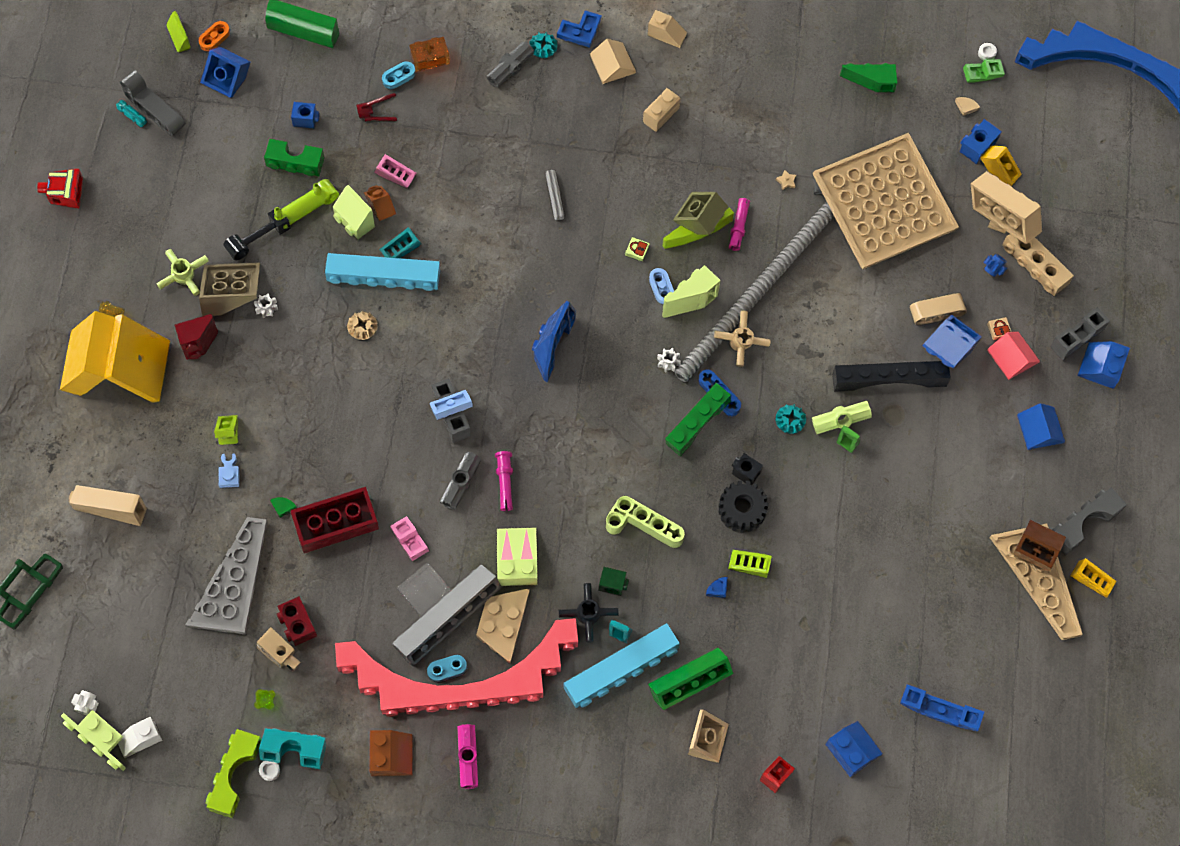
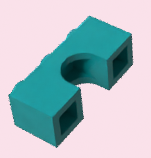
[259,728,326,769]

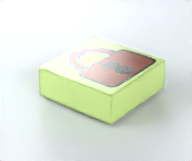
[625,237,649,262]

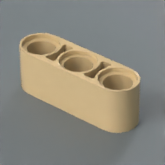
[910,293,967,325]

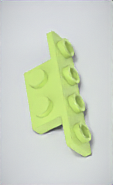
[61,710,126,771]

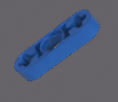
[698,370,741,416]

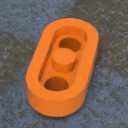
[199,21,230,52]

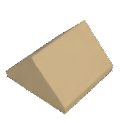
[590,39,636,84]
[688,710,729,763]

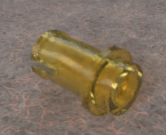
[99,301,125,317]

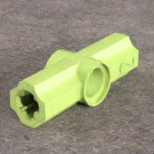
[812,401,872,434]

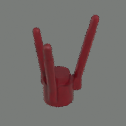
[356,93,397,122]

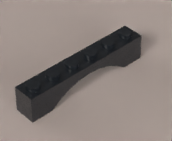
[832,361,951,392]

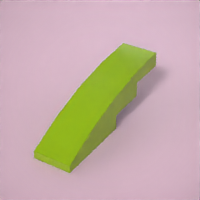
[663,207,734,249]

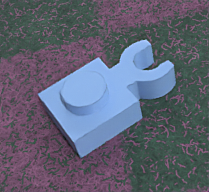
[219,453,239,488]

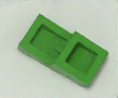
[963,59,1005,83]

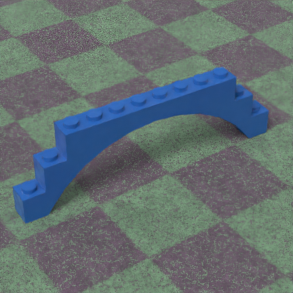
[1015,21,1180,114]

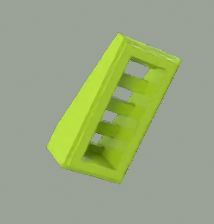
[728,550,772,578]

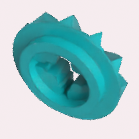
[529,32,558,58]
[775,404,806,434]

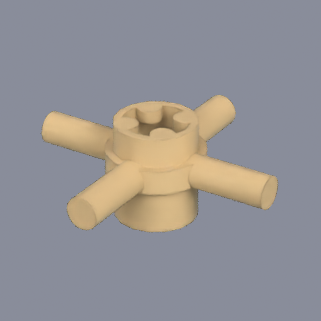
[714,311,770,367]

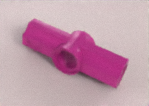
[457,724,478,789]

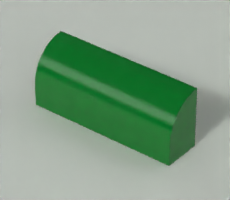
[265,0,339,48]

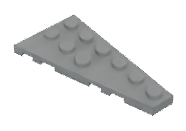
[185,517,267,634]

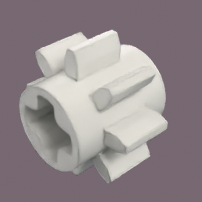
[254,293,278,318]
[657,348,681,372]
[71,691,99,715]

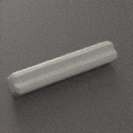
[546,170,564,220]

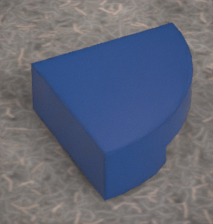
[706,577,728,598]

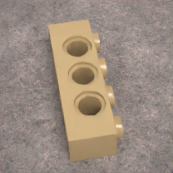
[1002,234,1074,296]

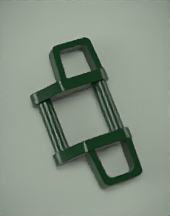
[0,554,63,630]

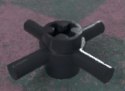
[559,583,619,643]

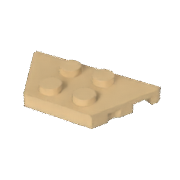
[476,589,530,664]

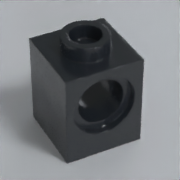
[731,453,763,486]

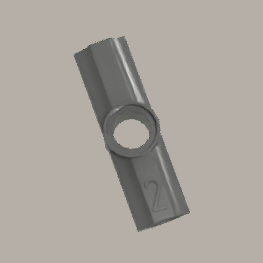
[487,42,534,88]
[440,452,481,510]

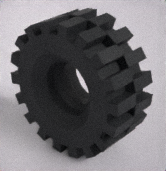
[718,481,768,533]

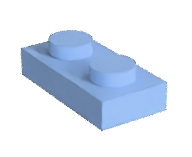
[430,390,473,420]

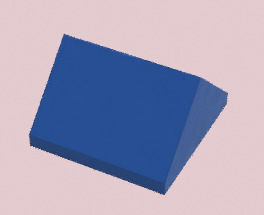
[1017,403,1065,450]

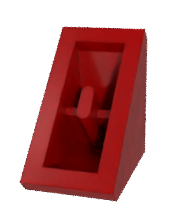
[760,756,795,793]

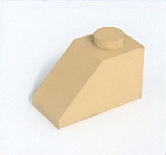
[648,10,687,48]

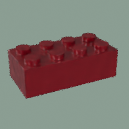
[290,487,379,553]

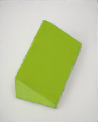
[167,11,190,52]

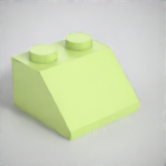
[333,185,375,240]

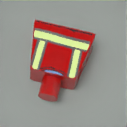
[37,169,83,208]

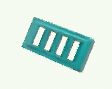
[379,227,421,258]
[609,620,632,643]

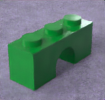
[264,139,325,176]

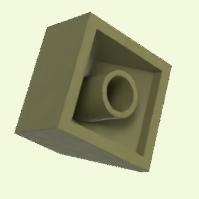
[673,192,728,235]

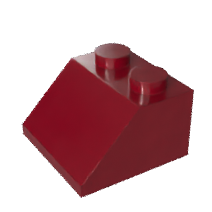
[175,314,218,360]

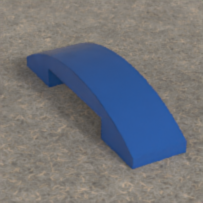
[900,685,984,731]

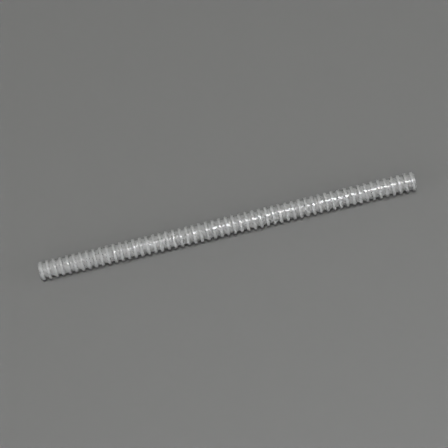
[674,201,834,382]

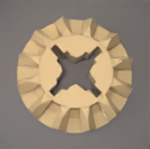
[347,311,377,340]

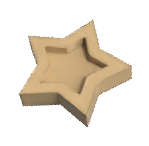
[776,170,796,190]

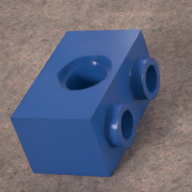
[960,119,1002,164]

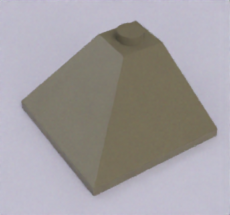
[199,263,261,316]

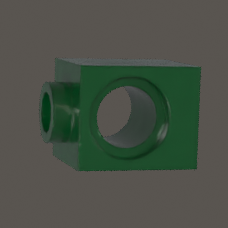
[598,566,629,596]

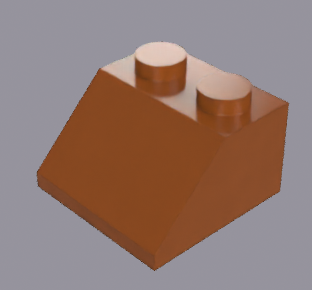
[370,730,413,776]

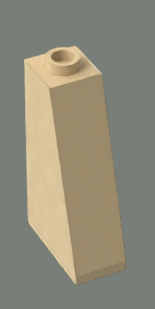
[69,485,147,526]

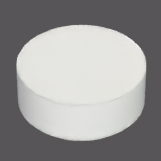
[978,43,997,61]
[259,761,280,781]

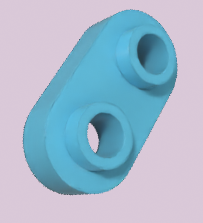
[382,61,416,89]
[427,655,467,682]

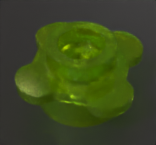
[254,689,276,710]

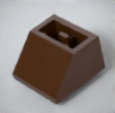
[1013,520,1066,572]

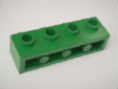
[648,648,734,710]

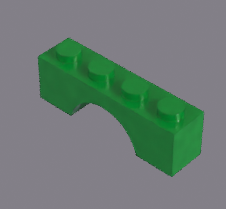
[665,383,731,457]

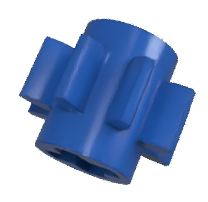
[983,254,1007,277]

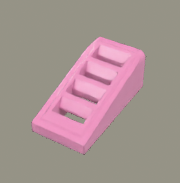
[374,154,416,188]

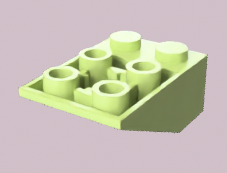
[662,265,720,318]

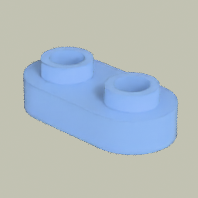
[649,268,674,304]

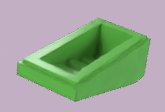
[837,425,860,453]

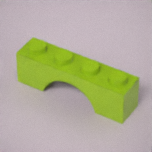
[206,729,262,818]

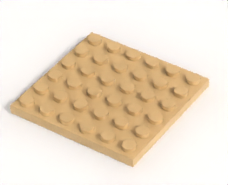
[813,133,959,270]

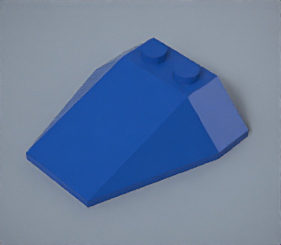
[532,301,576,382]

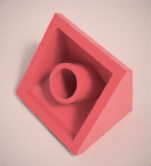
[987,332,1040,380]

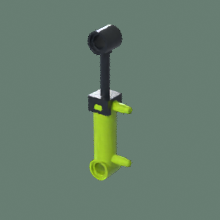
[223,179,339,261]

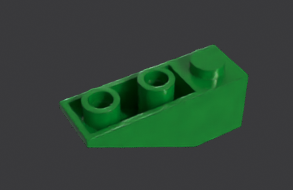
[840,63,897,92]

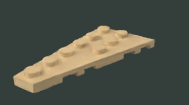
[990,524,1082,640]

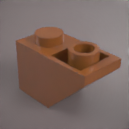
[364,185,396,221]

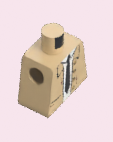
[257,627,301,672]

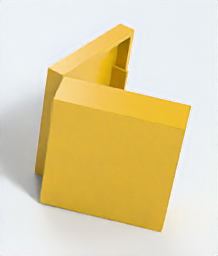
[60,311,170,403]

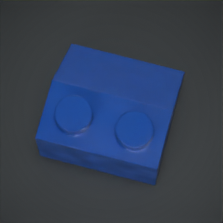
[200,47,251,98]
[1077,341,1130,389]
[825,721,883,777]

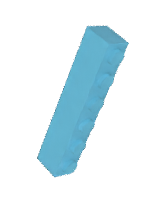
[325,253,440,291]
[564,623,680,708]

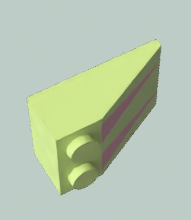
[497,528,537,586]

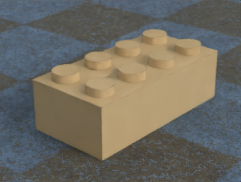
[971,171,1042,244]

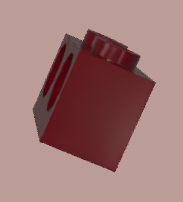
[277,596,317,646]

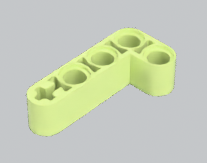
[606,496,685,548]

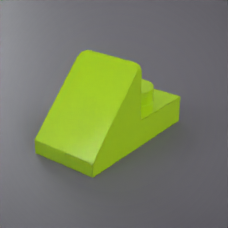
[214,415,238,445]

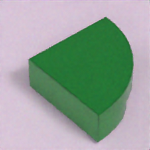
[270,497,297,518]

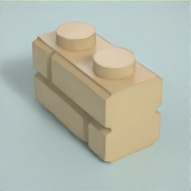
[643,88,680,132]

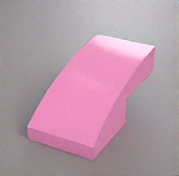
[390,516,429,561]

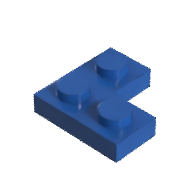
[557,11,602,48]

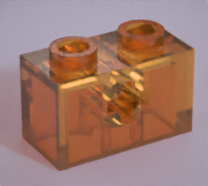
[409,37,450,72]

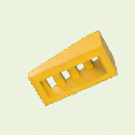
[1070,558,1117,597]

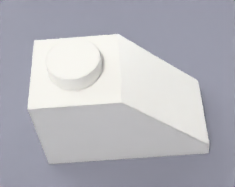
[118,717,162,758]

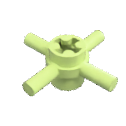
[156,249,209,296]

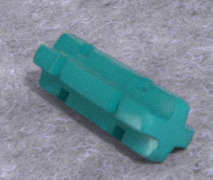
[116,100,147,127]

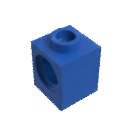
[291,102,319,129]

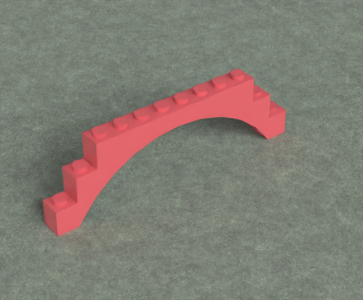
[335,618,578,717]

